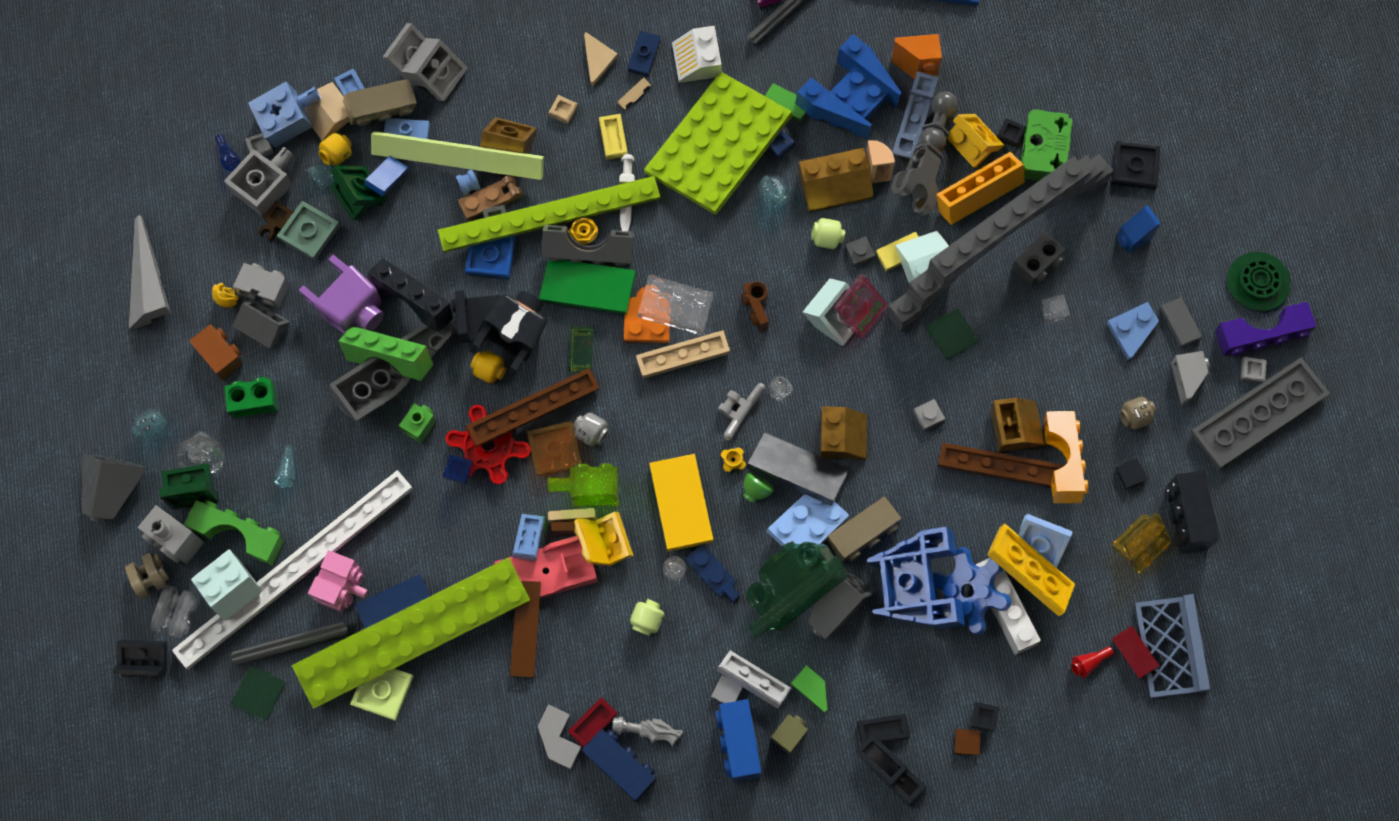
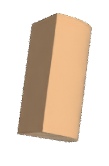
[866,141,895,183]

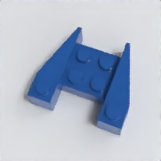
[795,34,901,139]
[867,527,965,629]

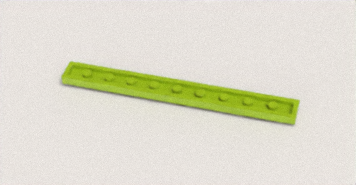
[438,176,660,253]

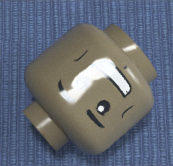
[1120,397,1157,430]

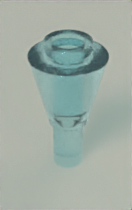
[272,445,296,488]

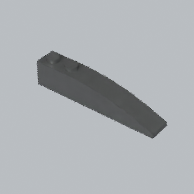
[328,322,454,422]

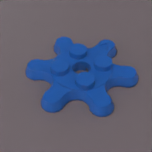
[933,547,1012,635]

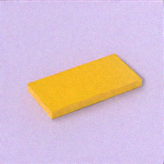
[649,454,714,551]
[987,523,1075,616]

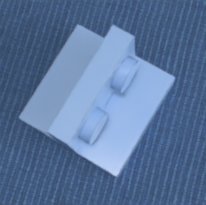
[1018,514,1072,568]

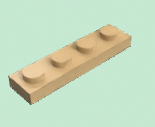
[636,330,730,379]

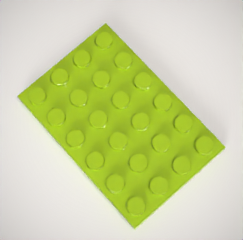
[644,72,793,215]

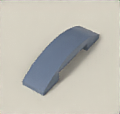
[892,71,938,159]

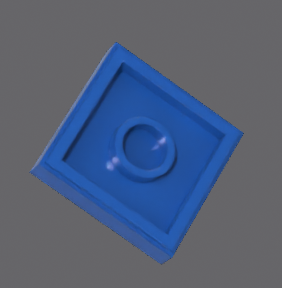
[465,235,516,279]

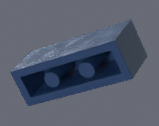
[354,574,431,628]
[582,729,656,802]

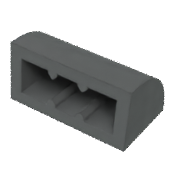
[233,300,290,349]

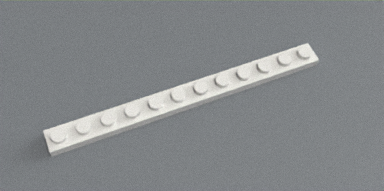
[172,470,413,670]

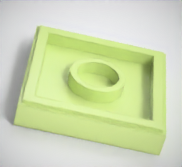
[350,669,414,721]

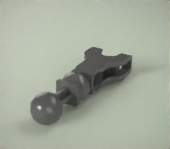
[891,91,959,216]

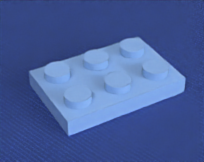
[767,494,849,564]

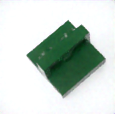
[330,166,387,220]
[158,463,219,510]

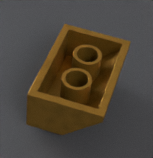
[798,148,873,212]

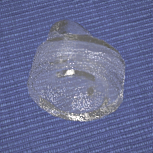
[767,376,793,401]
[663,556,686,581]

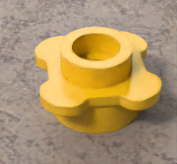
[721,447,746,472]

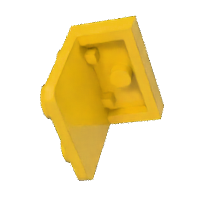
[574,512,634,566]

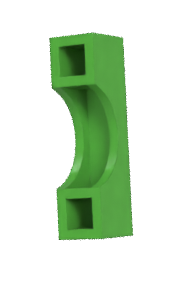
[338,326,433,381]
[183,500,285,566]

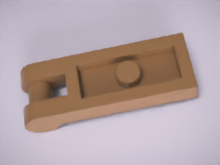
[458,175,523,222]

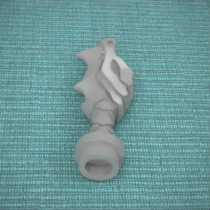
[612,717,683,746]

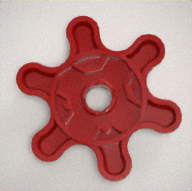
[446,405,531,485]

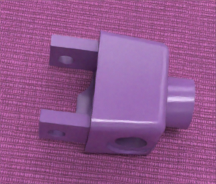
[299,255,384,334]

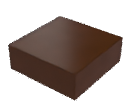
[552,522,576,536]
[954,729,980,756]

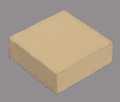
[548,95,578,124]

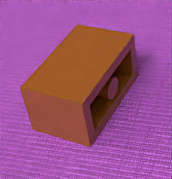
[189,324,244,380]

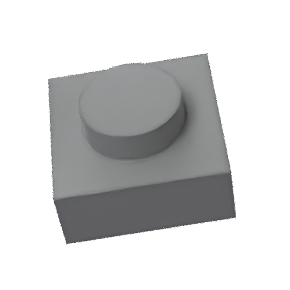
[913,399,945,431]

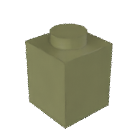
[771,714,808,755]

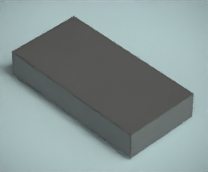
[1160,297,1202,347]

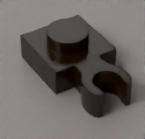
[259,201,294,242]

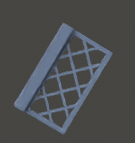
[1135,594,1210,698]

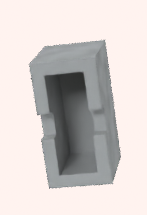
[233,263,290,309]

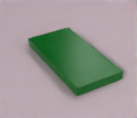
[539,259,637,315]

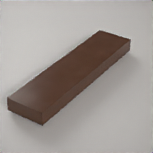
[510,581,541,678]

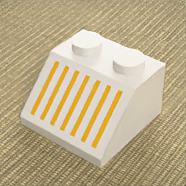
[672,26,722,83]

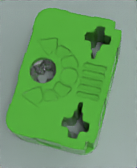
[1021,110,1072,181]

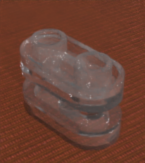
[151,585,198,638]

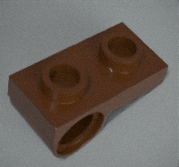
[740,281,769,332]

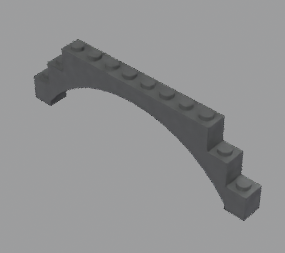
[887,154,1113,332]

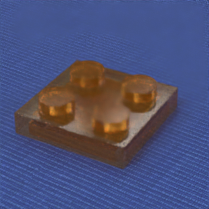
[527,421,582,477]

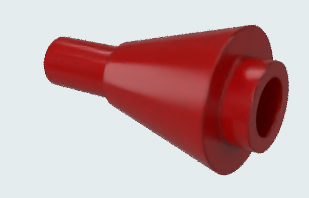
[1071,646,1114,678]

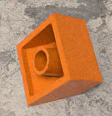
[891,34,942,79]

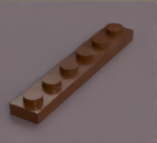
[466,368,600,448]
[938,443,1065,488]

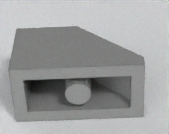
[1171,351,1210,405]

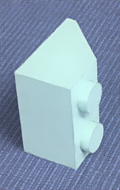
[895,231,949,282]
[803,279,870,346]

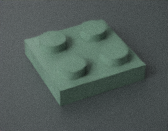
[277,201,340,260]

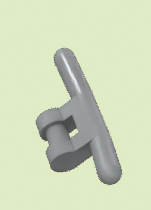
[718,383,765,440]

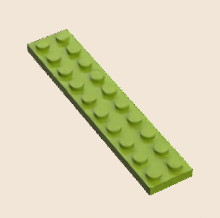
[292,557,530,709]

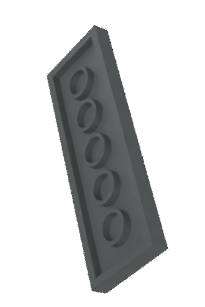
[1190,357,1330,470]

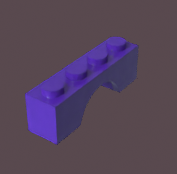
[1215,301,1317,356]

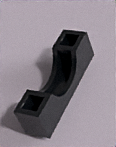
[367,259,453,333]

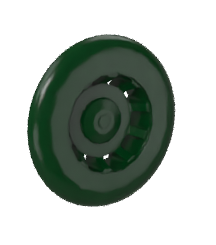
[1227,252,1291,311]

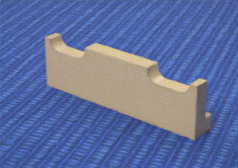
[617,78,651,110]

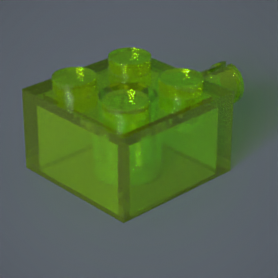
[548,463,620,506]

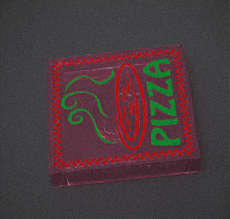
[833,274,888,339]

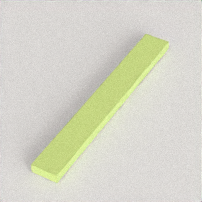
[371,131,544,180]

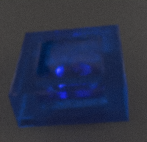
[443,455,473,484]

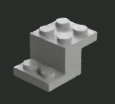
[383,23,467,102]

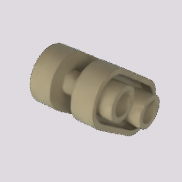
[125,552,169,600]

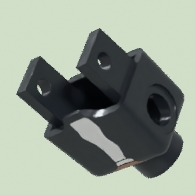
[469,291,547,377]

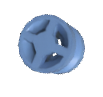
[455,169,481,197]

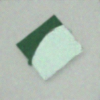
[926,308,979,360]
[231,665,286,720]

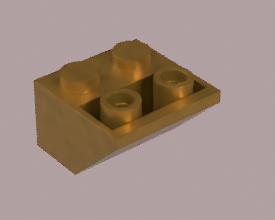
[990,398,1045,453]

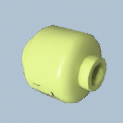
[811,218,845,249]
[630,599,665,636]

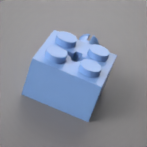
[248,82,322,148]

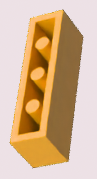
[936,152,1025,225]

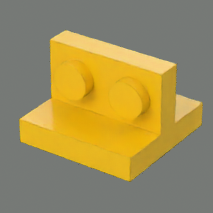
[946,114,1004,168]

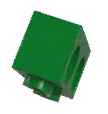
[225,377,278,418]

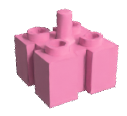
[308,550,368,613]

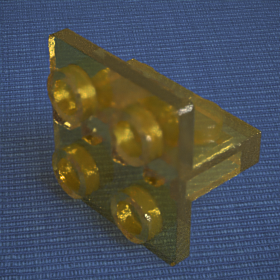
[1112,512,1171,573]

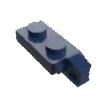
[685,544,740,603]

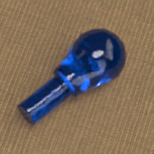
[215,134,240,171]

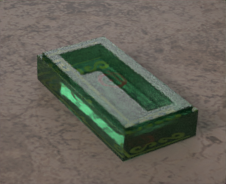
[569,326,594,372]

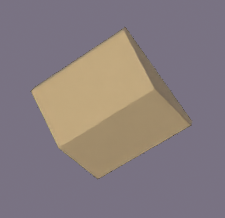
[305,82,349,141]

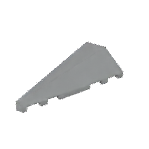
[129,215,171,330]

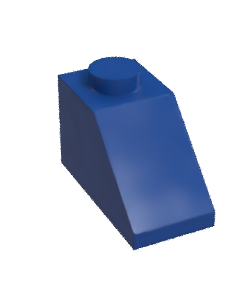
[1116,205,1161,253]

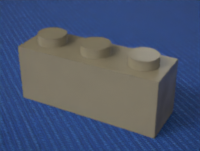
[343,79,417,126]
[826,496,902,563]

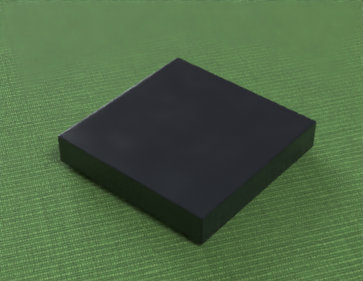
[1112,141,1160,190]

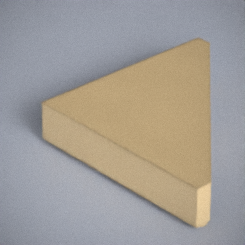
[584,32,618,86]

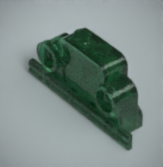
[747,541,848,638]

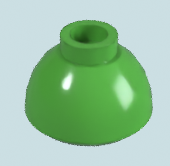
[743,472,774,503]

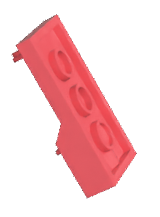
[495,536,598,598]

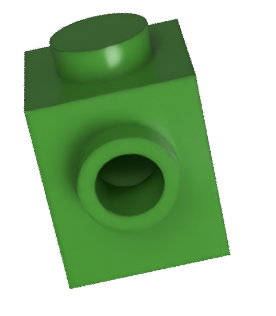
[399,403,437,444]

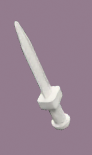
[619,154,635,231]

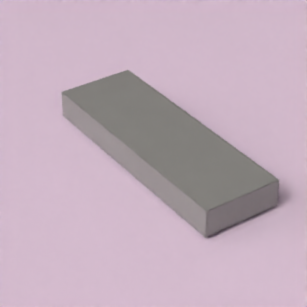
[717,650,791,709]

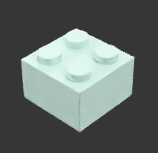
[191,549,263,621]

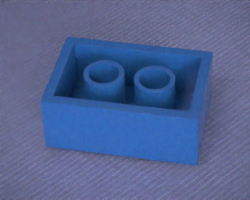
[715,699,761,783]

